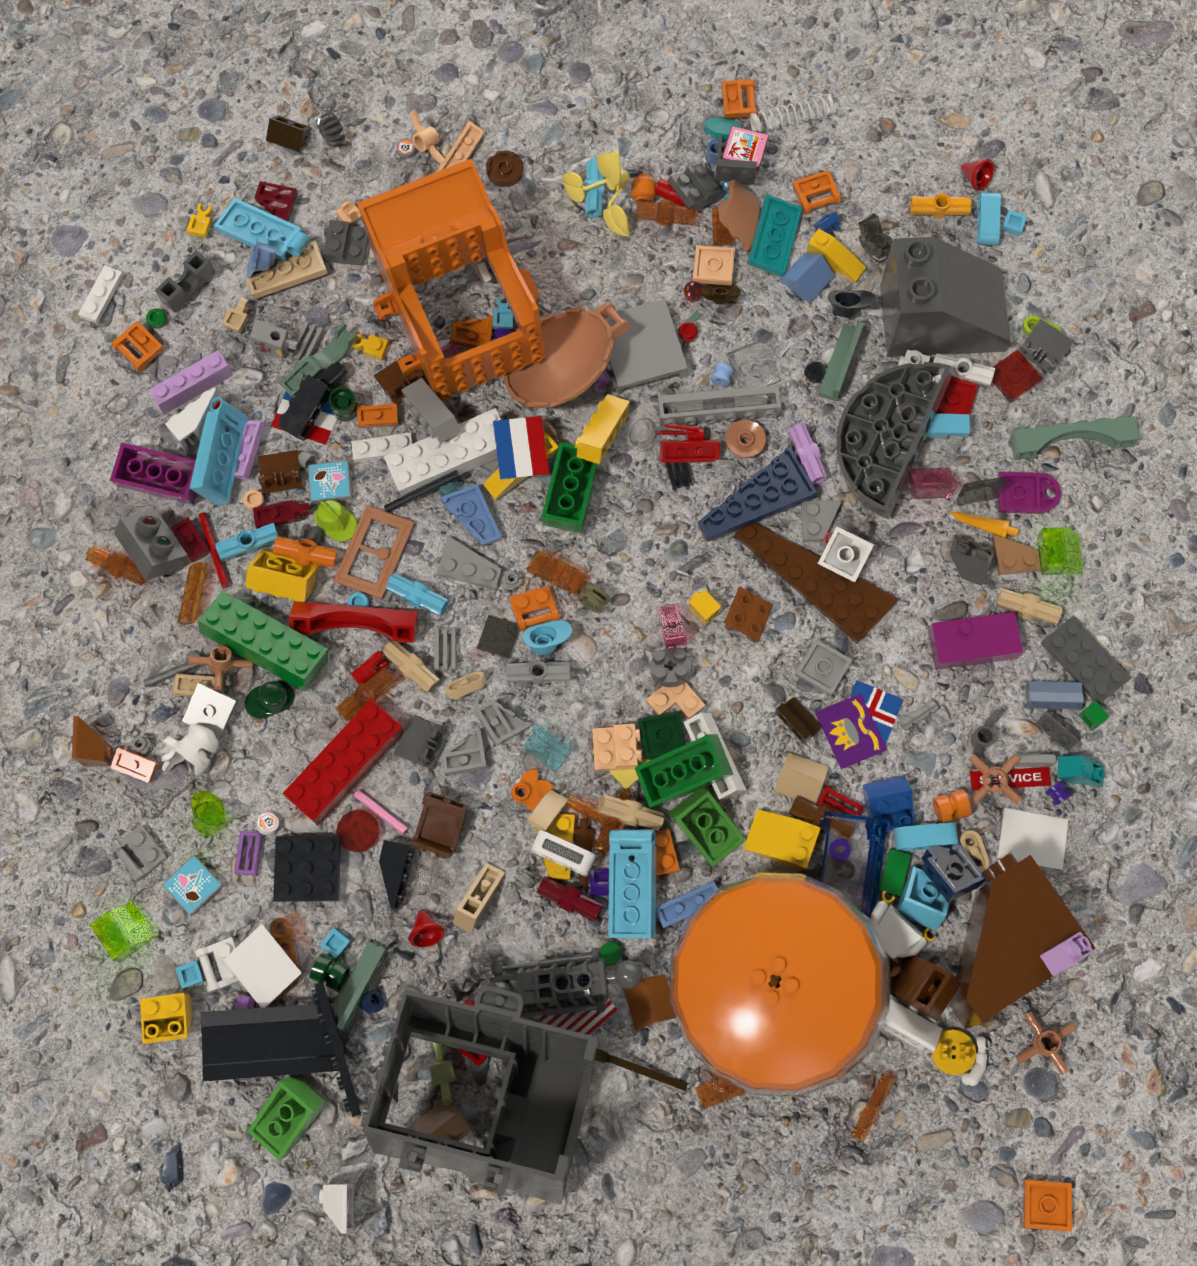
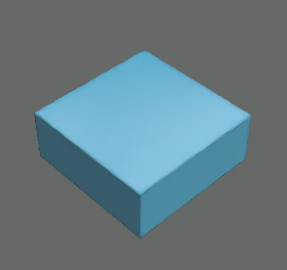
[1002,210,1027,236]
[320,928,351,959]
[176,960,205,989]

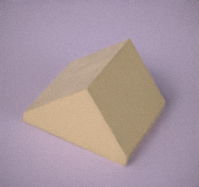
[774,752,829,805]

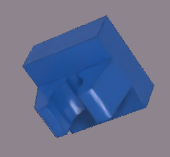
[813,212,840,236]

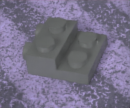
[667,164,723,209]
[321,220,369,266]

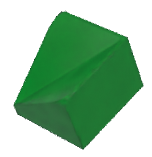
[1079,701,1109,731]

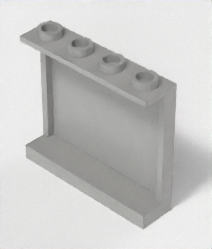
[605,298,688,395]

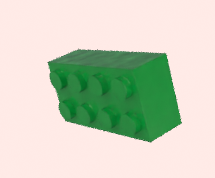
[542,442,599,533]
[635,734,734,808]

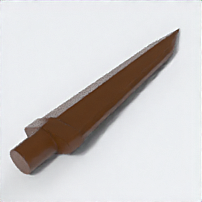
[573,818,595,894]

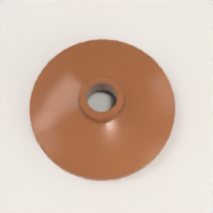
[725,420,766,458]

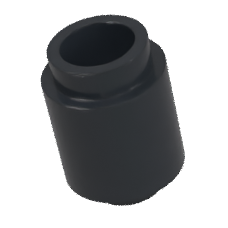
[318,361,348,389]

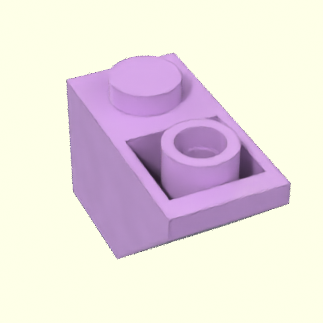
[1040,931,1094,976]

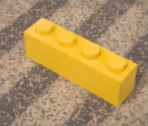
[575,394,630,464]

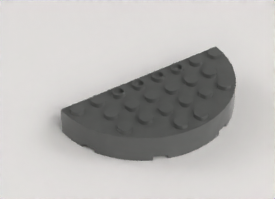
[836,362,952,520]

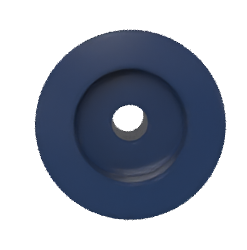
[360,990,384,1014]

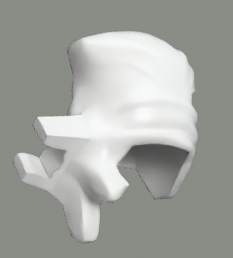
[162,724,219,777]

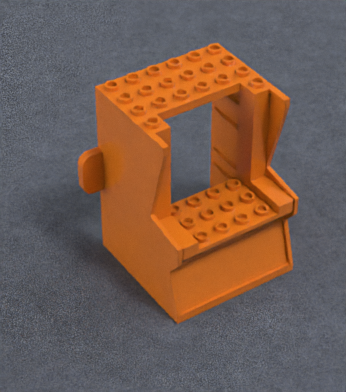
[357,158,546,400]

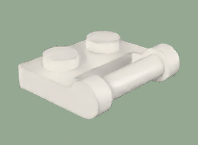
[195,937,240,993]

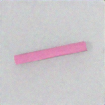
[354,790,408,835]

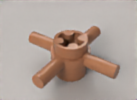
[188,644,253,691]
[969,754,1022,805]
[1015,1011,1077,1075]

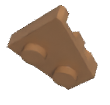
[992,535,1041,576]

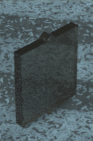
[477,615,519,659]

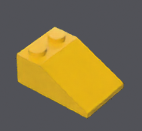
[743,809,820,871]

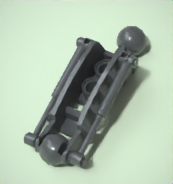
[488,951,643,1017]

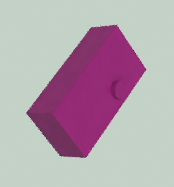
[110,442,197,505]
[928,612,1023,670]

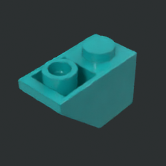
[1057,755,1105,787]

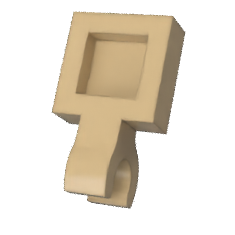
[221,297,251,334]

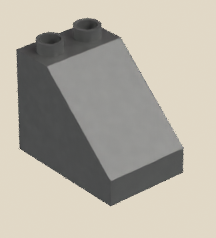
[880,237,1010,357]

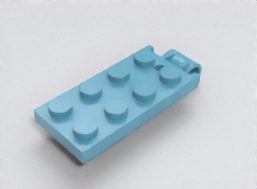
[214,198,310,262]

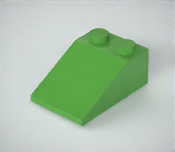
[668,788,745,867]
[247,1074,327,1161]

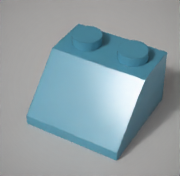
[896,866,949,931]

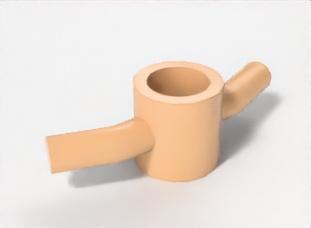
[409,110,445,165]

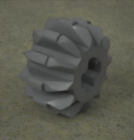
[317,112,345,147]

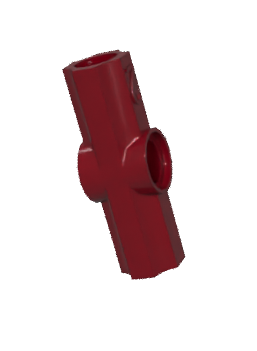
[536,876,603,922]

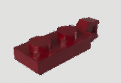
[253,500,312,529]

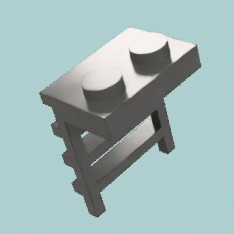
[716,135,757,183]

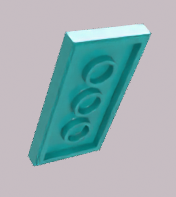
[747,194,802,277]

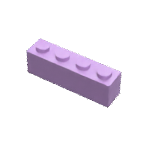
[149,350,233,415]

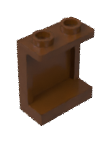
[410,791,470,859]

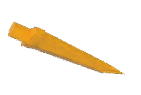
[949,511,1019,538]

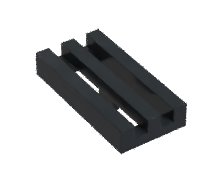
[665,462,692,490]

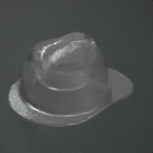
[627,405,659,451]
[407,847,436,900]

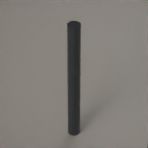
[384,470,460,512]

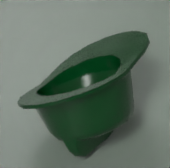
[245,681,294,719]

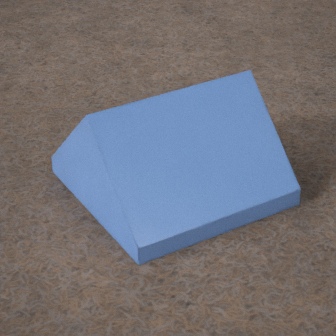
[780,252,835,304]

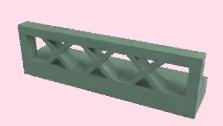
[818,321,864,402]
[336,941,389,1032]

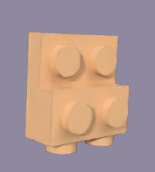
[592,724,642,772]

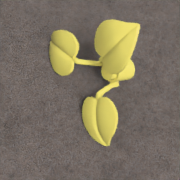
[562,150,631,236]

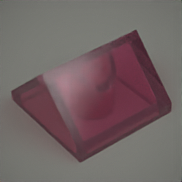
[909,468,957,499]

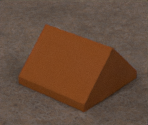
[623,974,678,1030]

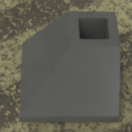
[950,534,994,586]

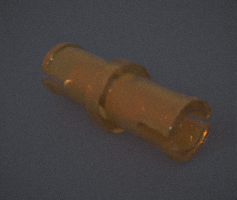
[565,794,609,826]

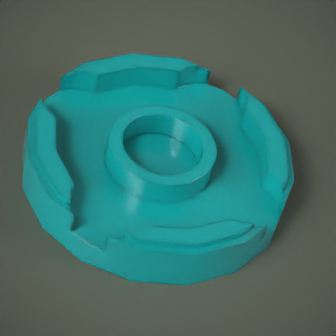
[704,118,742,141]

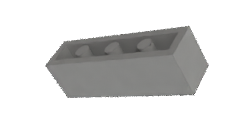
[401,378,461,444]

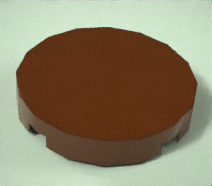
[486,150,524,187]

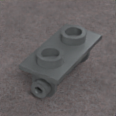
[1035,709,1081,751]

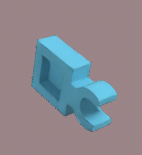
[493,296,514,330]

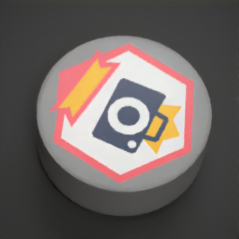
[396,138,416,159]

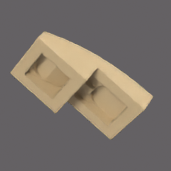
[527,790,569,832]

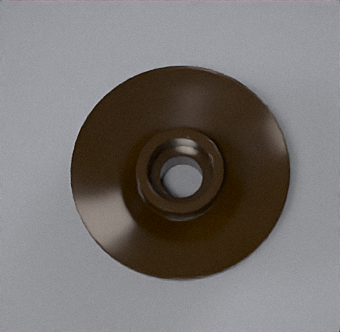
[701,284,741,304]

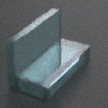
[523,724,571,772]

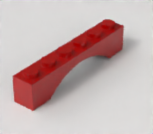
[289,601,418,643]

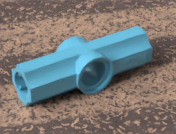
[584,158,604,218]
[215,523,279,561]
[386,573,449,617]

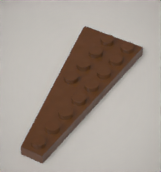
[734,523,899,644]

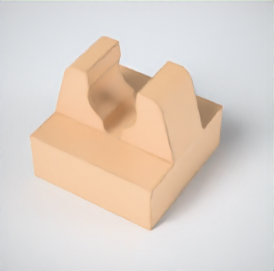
[336,201,362,226]

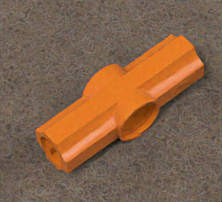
[273,536,338,568]

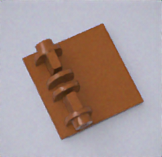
[724,586,773,642]

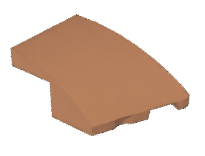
[718,179,759,252]

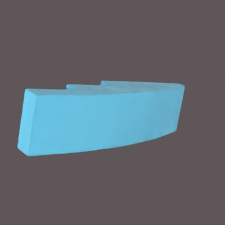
[924,414,970,440]

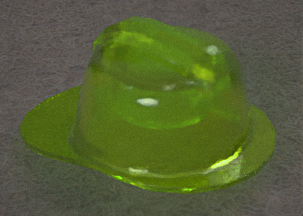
[191,791,227,838]

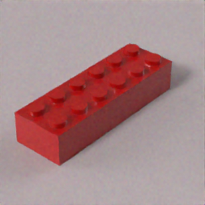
[282,699,404,826]

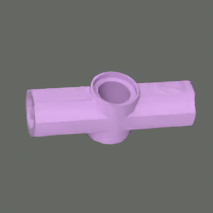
[788,423,827,485]

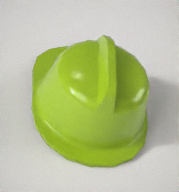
[314,500,357,542]

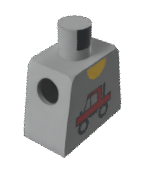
[250,320,299,359]

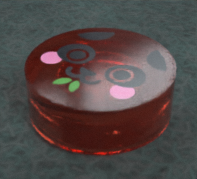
[684,281,703,302]

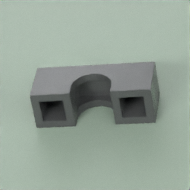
[155,250,215,313]

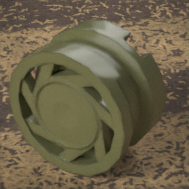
[577,583,610,614]

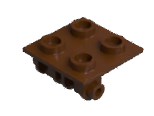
[373,355,428,404]
[258,450,302,494]

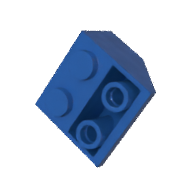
[863,776,915,834]

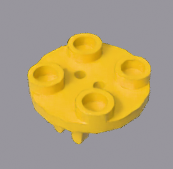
[931,1030,976,1075]

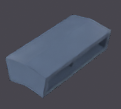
[1026,681,1084,710]

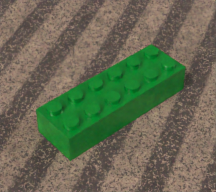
[198,591,328,692]

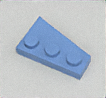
[439,484,502,547]

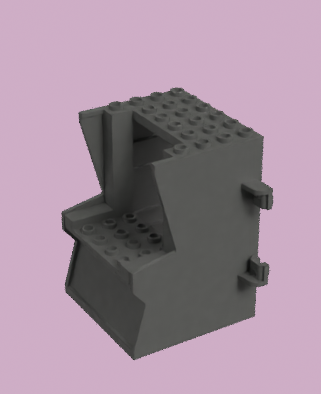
[361,986,598,1205]

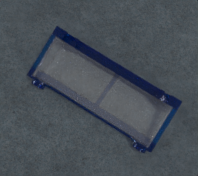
[819,811,888,940]

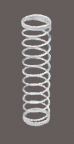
[750,94,834,132]

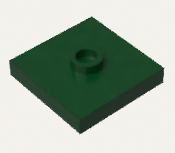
[638,711,686,761]

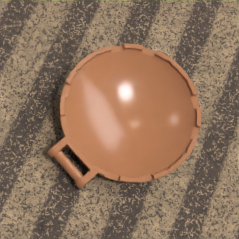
[504,302,630,408]

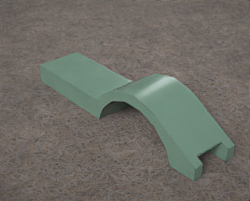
[279,322,358,397]

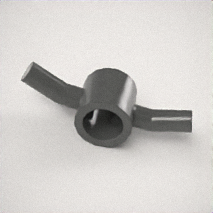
[970,709,1003,770]

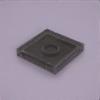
[956,477,1006,506]

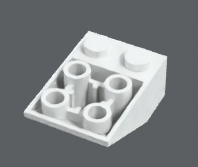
[165,387,220,457]

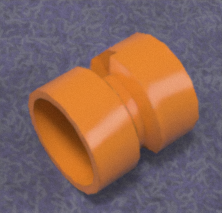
[932,789,972,823]

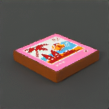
[722,126,769,171]

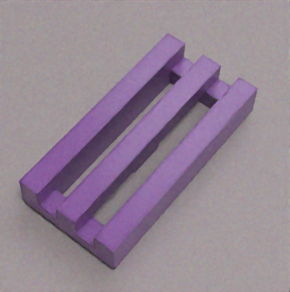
[234,831,263,876]

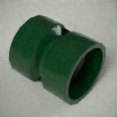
[329,387,358,422]
[309,952,351,992]

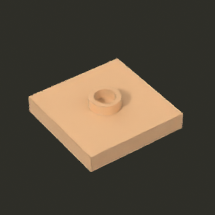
[692,245,735,285]

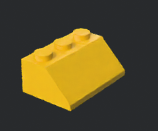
[246,549,320,602]

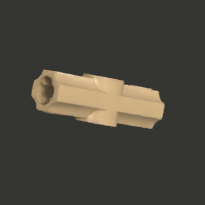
[996,588,1062,625]
[382,641,440,694]
[597,794,664,831]

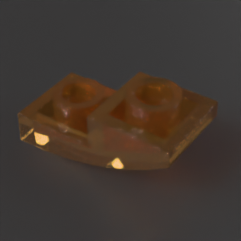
[712,208,732,246]

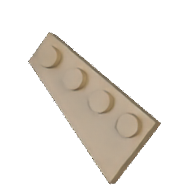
[247,241,328,299]

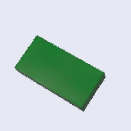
[879,849,911,897]

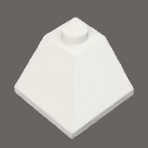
[818,526,875,582]
[319,1183,354,1234]

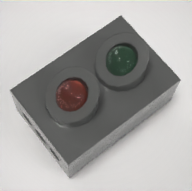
[114,509,188,580]

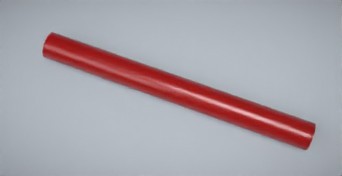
[198,512,230,588]

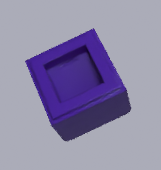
[590,869,609,896]

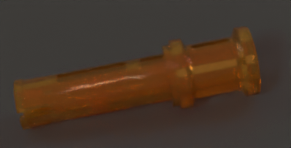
[592,789,632,855]

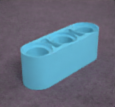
[977,192,1001,245]
[894,823,959,851]

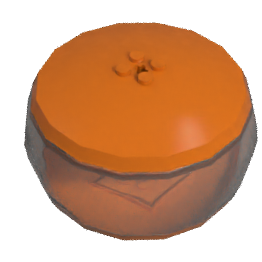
[669,872,890,1098]

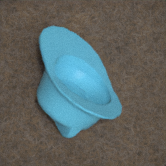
[522,620,572,655]

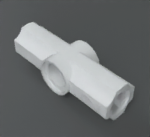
[933,354,995,386]

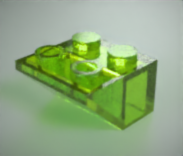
[1037,527,1083,575]
[89,901,156,963]

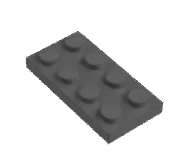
[1041,616,1131,705]

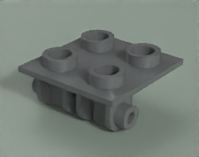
[1017,319,1074,374]
[393,716,449,770]

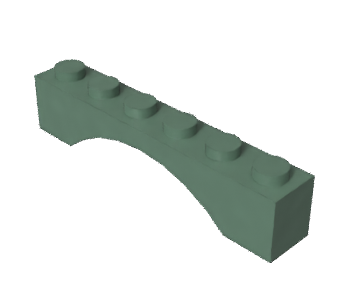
[1010,415,1139,460]

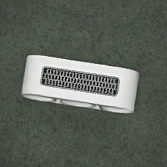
[530,830,596,876]

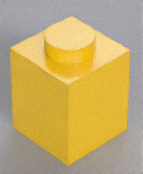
[688,589,721,626]

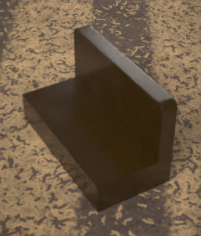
[266,115,312,152]
[775,697,821,744]

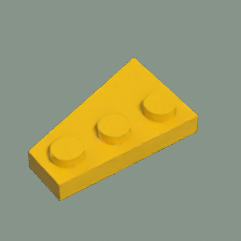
[536,814,575,880]

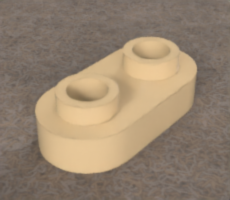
[445,671,487,700]
[959,830,989,872]

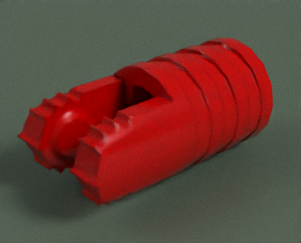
[655,178,685,206]
[350,651,389,688]

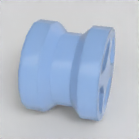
[710,363,734,387]

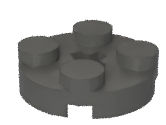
[649,649,692,687]

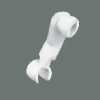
[962,1036,990,1086]

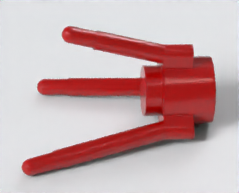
[654,423,704,440]

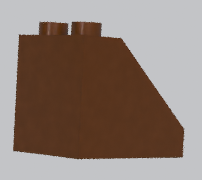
[950,853,1095,1029]

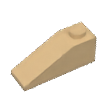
[453,863,505,934]

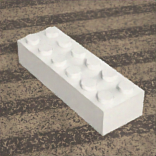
[384,408,501,497]

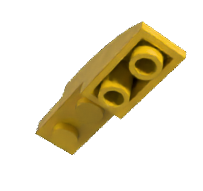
[483,432,559,501]

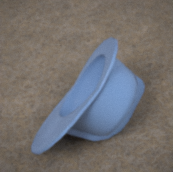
[247,238,276,278]

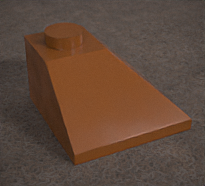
[72,716,113,767]

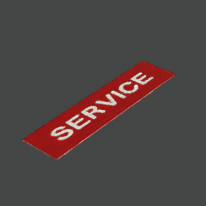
[969,767,1052,791]

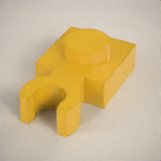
[186,203,213,238]
[352,334,389,361]

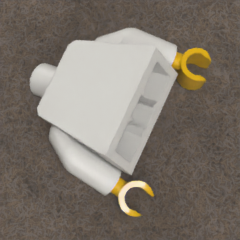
[869,891,936,959]

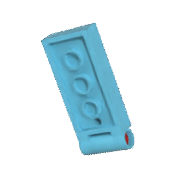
[189,397,248,505]
[608,830,656,939]

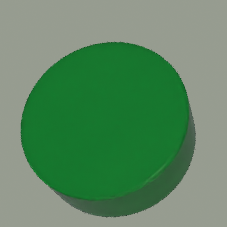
[146,308,167,329]
[599,942,621,965]

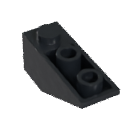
[379,840,414,912]

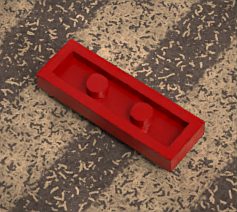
[659,440,721,463]

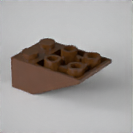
[883,955,961,1022]

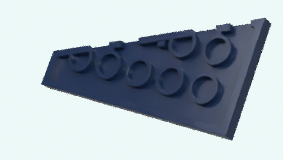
[698,445,818,542]

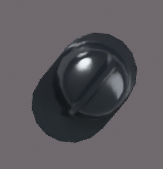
[828,290,876,318]

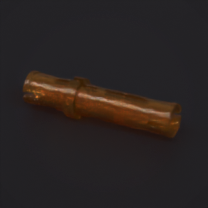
[851,1074,895,1142]

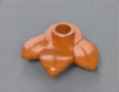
[511,769,553,811]

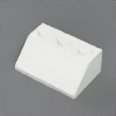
[874,994,942,1054]

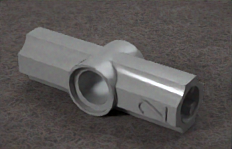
[506,660,570,684]

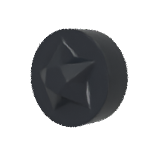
[804,362,825,383]

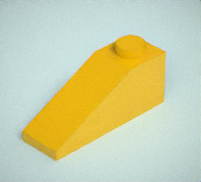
[806,228,866,283]

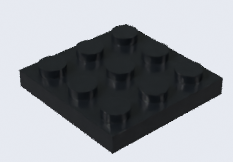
[273,835,341,902]

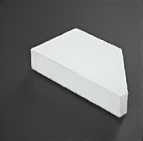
[470,260,492,282]

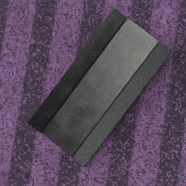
[201,1002,339,1081]

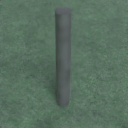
[143,656,202,687]

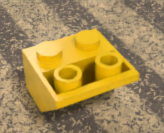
[140,993,192,1044]

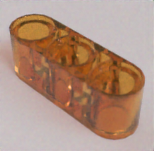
[526,550,589,595]
[270,918,302,983]

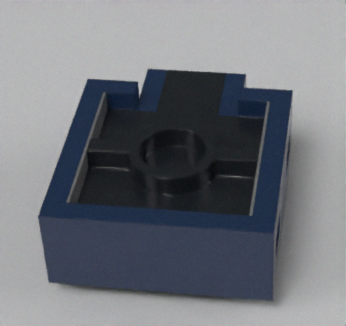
[921,844,986,902]

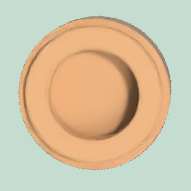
[243,490,265,511]

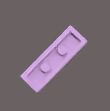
[234,421,266,479]

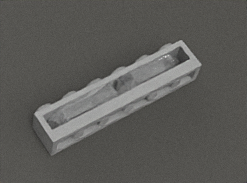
[658,385,781,426]

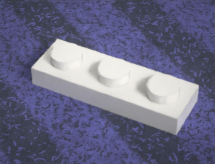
[78,265,124,324]
[351,432,413,463]

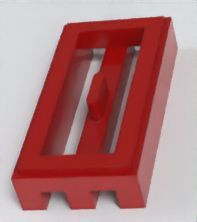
[816,786,864,825]

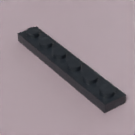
[311,981,361,1117]

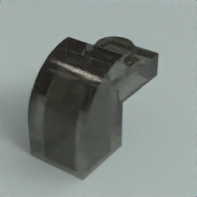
[858,213,893,263]

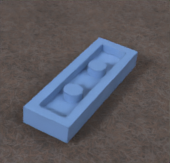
[656,881,719,929]

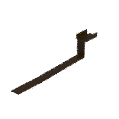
[596,1048,688,1091]

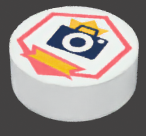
[256,813,279,835]

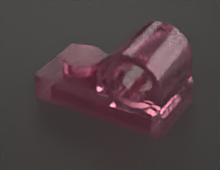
[657,603,687,649]

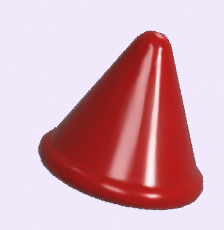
[961,159,995,191]
[408,910,445,948]

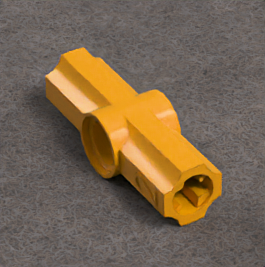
[910,193,971,219]

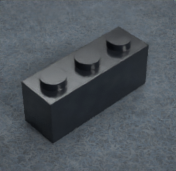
[278,374,334,441]

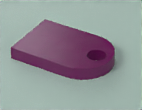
[997,472,1061,514]

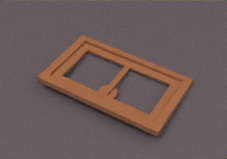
[333,505,415,599]

